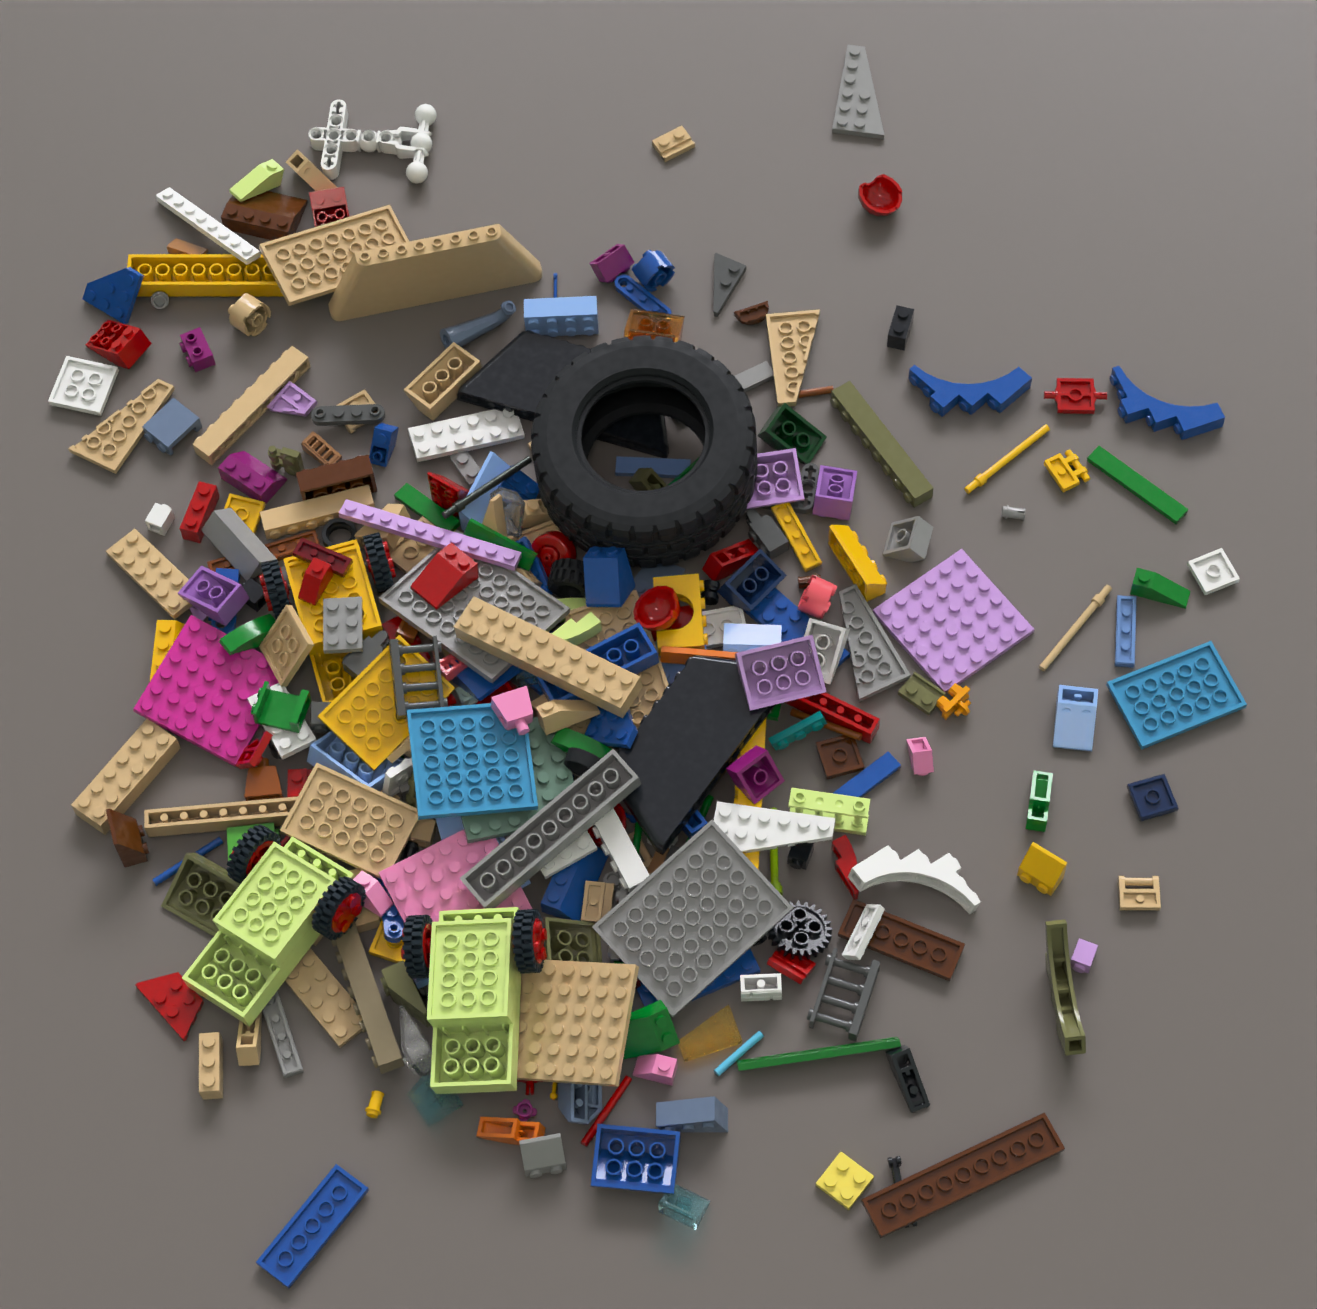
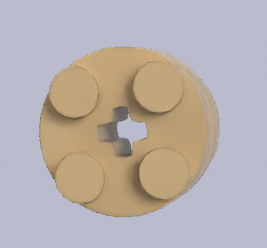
[228,293,271,336]

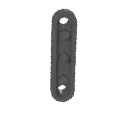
[311,404,385,426]

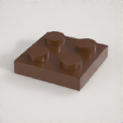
[815,735,864,780]

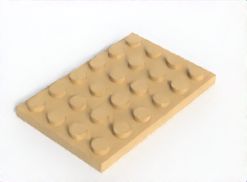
[280,762,419,879]

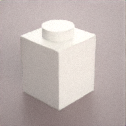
[145,503,175,536]

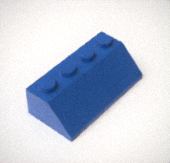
[541,847,609,921]

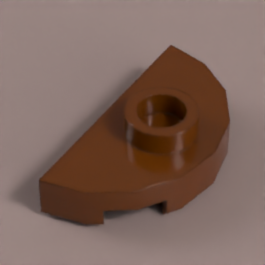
[734,301,769,325]

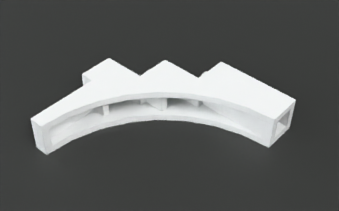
[848,845,981,914]

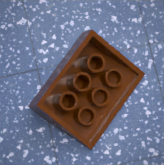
[221,191,308,240]

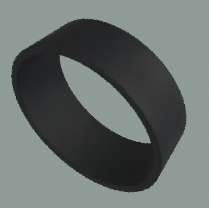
[564,747,600,776]

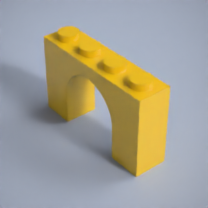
[653,573,708,656]

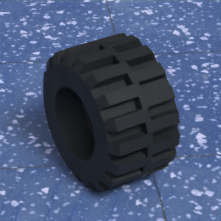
[547,558,586,598]

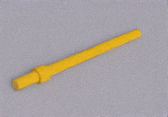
[964,424,1050,494]

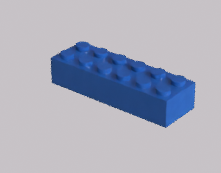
[536,622,659,701]

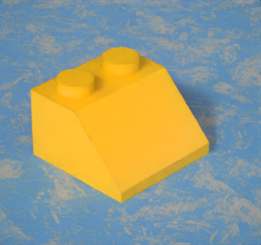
[1017,842,1067,896]

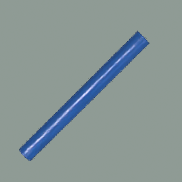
[152,837,223,886]

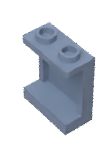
[142,398,202,456]

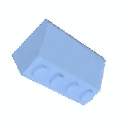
[459,451,510,531]

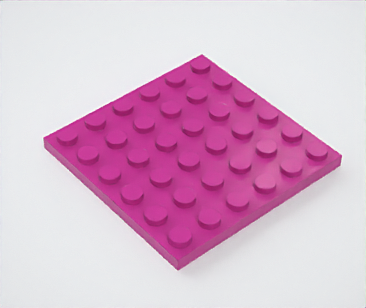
[133,615,279,767]

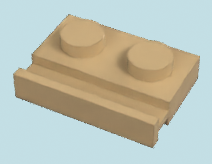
[652,125,695,162]
[581,881,615,923]

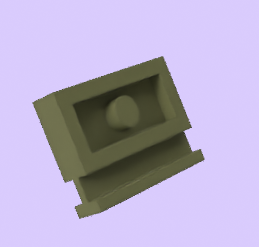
[898,672,946,716]

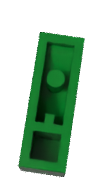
[1130,568,1190,609]

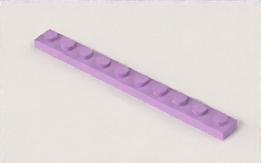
[339,499,522,571]

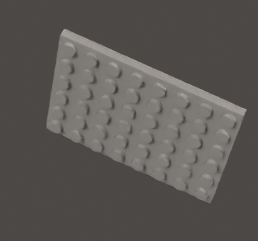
[379,530,570,683]
[592,820,793,1017]

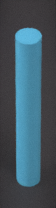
[714,1031,764,1076]

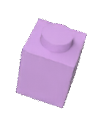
[1070,938,1098,973]

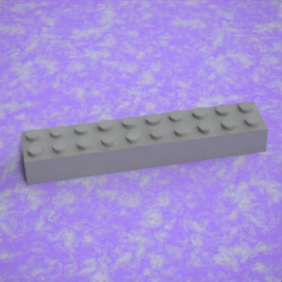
[460,749,642,909]

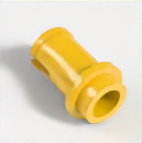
[365,1090,385,1118]

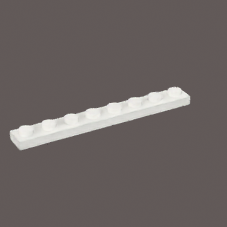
[156,187,261,265]

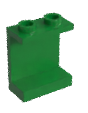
[251,681,312,733]

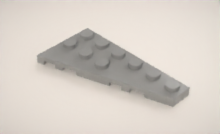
[832,45,884,139]
[839,584,911,702]

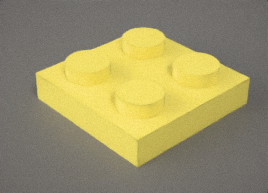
[816,1152,874,1210]

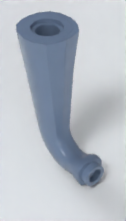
[440,300,516,349]

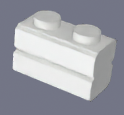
[740,973,782,1002]

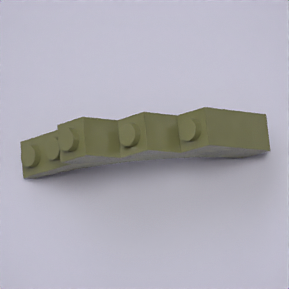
[1045,919,1086,1055]

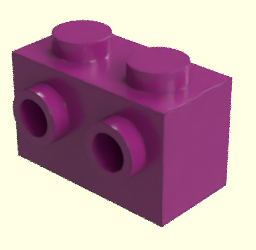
[589,244,635,283]
[179,327,216,373]

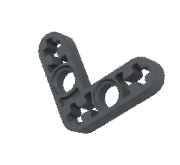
[763,463,819,514]

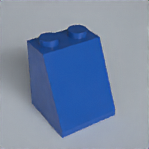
[583,546,636,607]

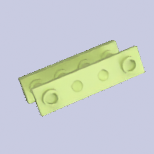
[788,787,870,836]

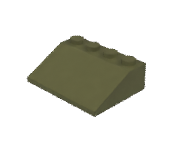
[161,852,240,936]
[542,917,602,963]

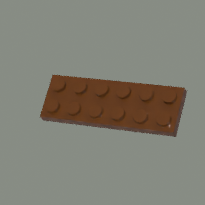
[838,899,965,981]

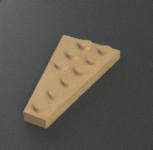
[766,309,820,406]
[68,379,175,474]

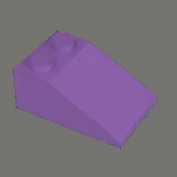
[812,465,857,520]
[178,566,249,626]

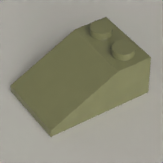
[380,960,431,1027]

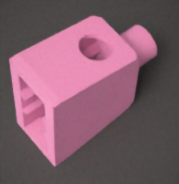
[491,686,533,735]

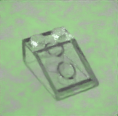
[399,1005,432,1079]

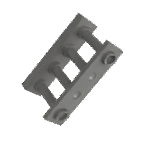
[389,635,448,720]
[807,948,880,1042]

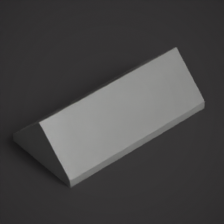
[201,508,277,582]

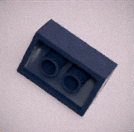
[717,549,787,612]

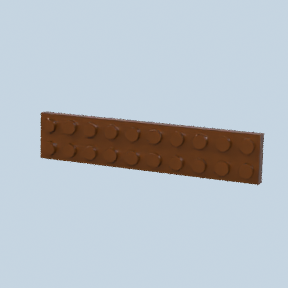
[861,1112,1065,1239]

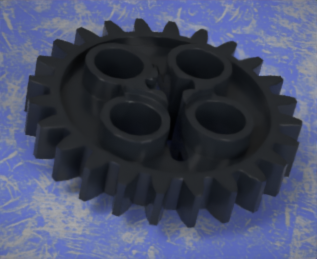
[767,900,832,960]

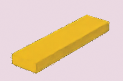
[771,503,822,572]

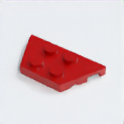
[135,972,204,1041]

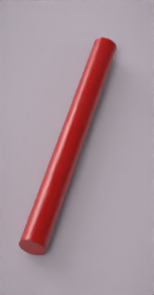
[580,1075,632,1147]

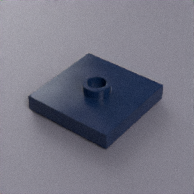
[1127,774,1179,821]

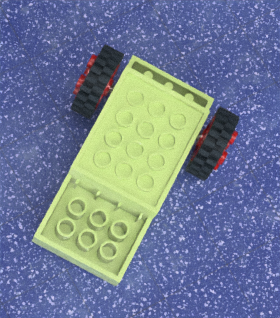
[182,824,366,1027]
[401,907,547,1094]

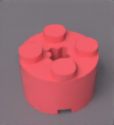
[797,575,837,619]

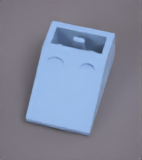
[1053,685,1098,752]

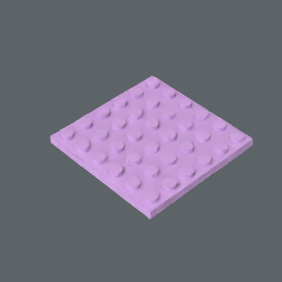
[873,549,1034,694]

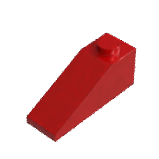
[702,539,759,581]

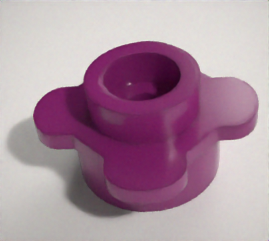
[512,1099,537,1122]

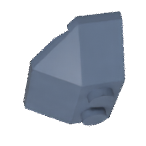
[558,1083,602,1125]

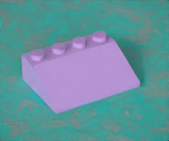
[747,448,805,509]
[734,635,826,711]

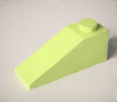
[229,159,284,202]

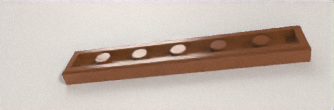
[207,529,320,572]

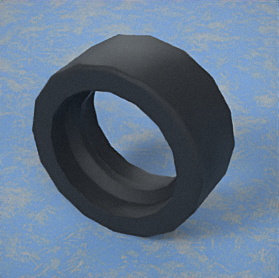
[322,518,358,547]

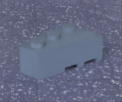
[656,1096,728,1132]

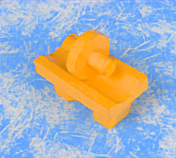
[936,683,971,720]

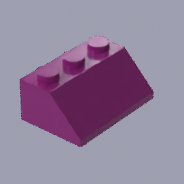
[218,451,287,504]

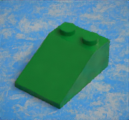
[623,1000,680,1060]

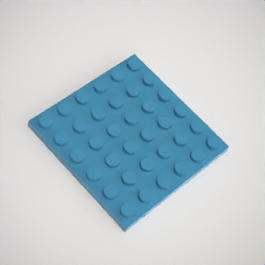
[407,703,538,820]

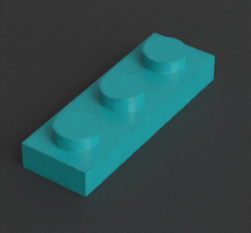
[768,711,827,750]

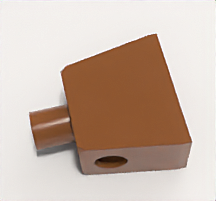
[244,758,284,801]

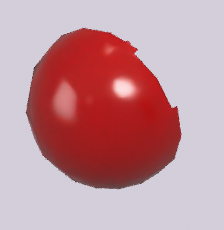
[858,174,902,217]
[633,586,680,631]

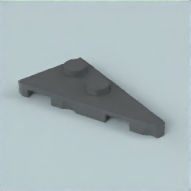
[713,253,746,317]

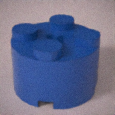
[632,250,675,292]

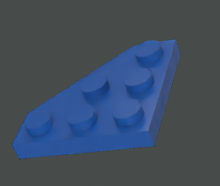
[82,267,144,324]
[584,706,638,749]

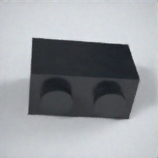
[887,305,914,351]

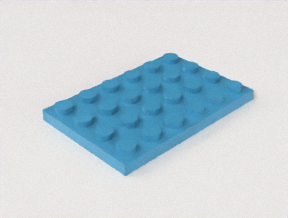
[1106,641,1247,750]

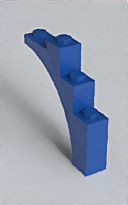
[908,365,1032,417]
[1110,366,1225,440]

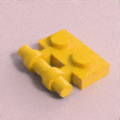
[1044,449,1091,493]

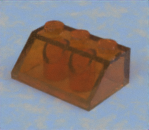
[624,308,685,343]

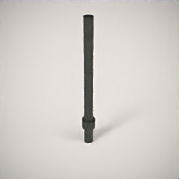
[442,456,532,519]

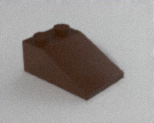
[106,809,149,868]

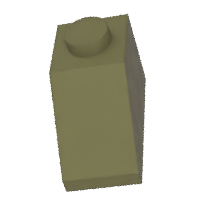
[629,468,667,491]

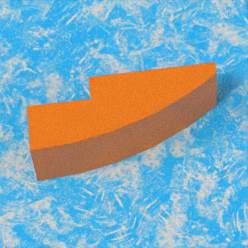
[476,1116,546,1145]

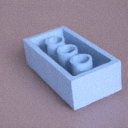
[524,296,599,337]

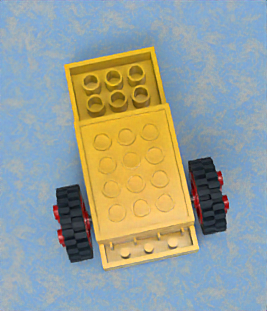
[259,532,396,702]

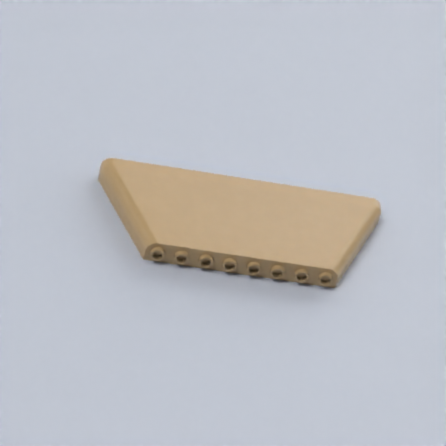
[328,224,542,321]

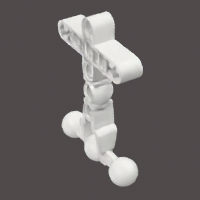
[308,99,437,184]

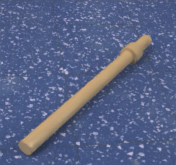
[1039,585,1112,671]

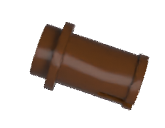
[798,573,821,589]

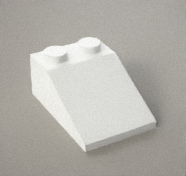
[804,618,850,684]

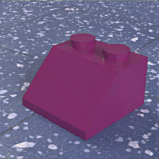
[726,745,785,804]

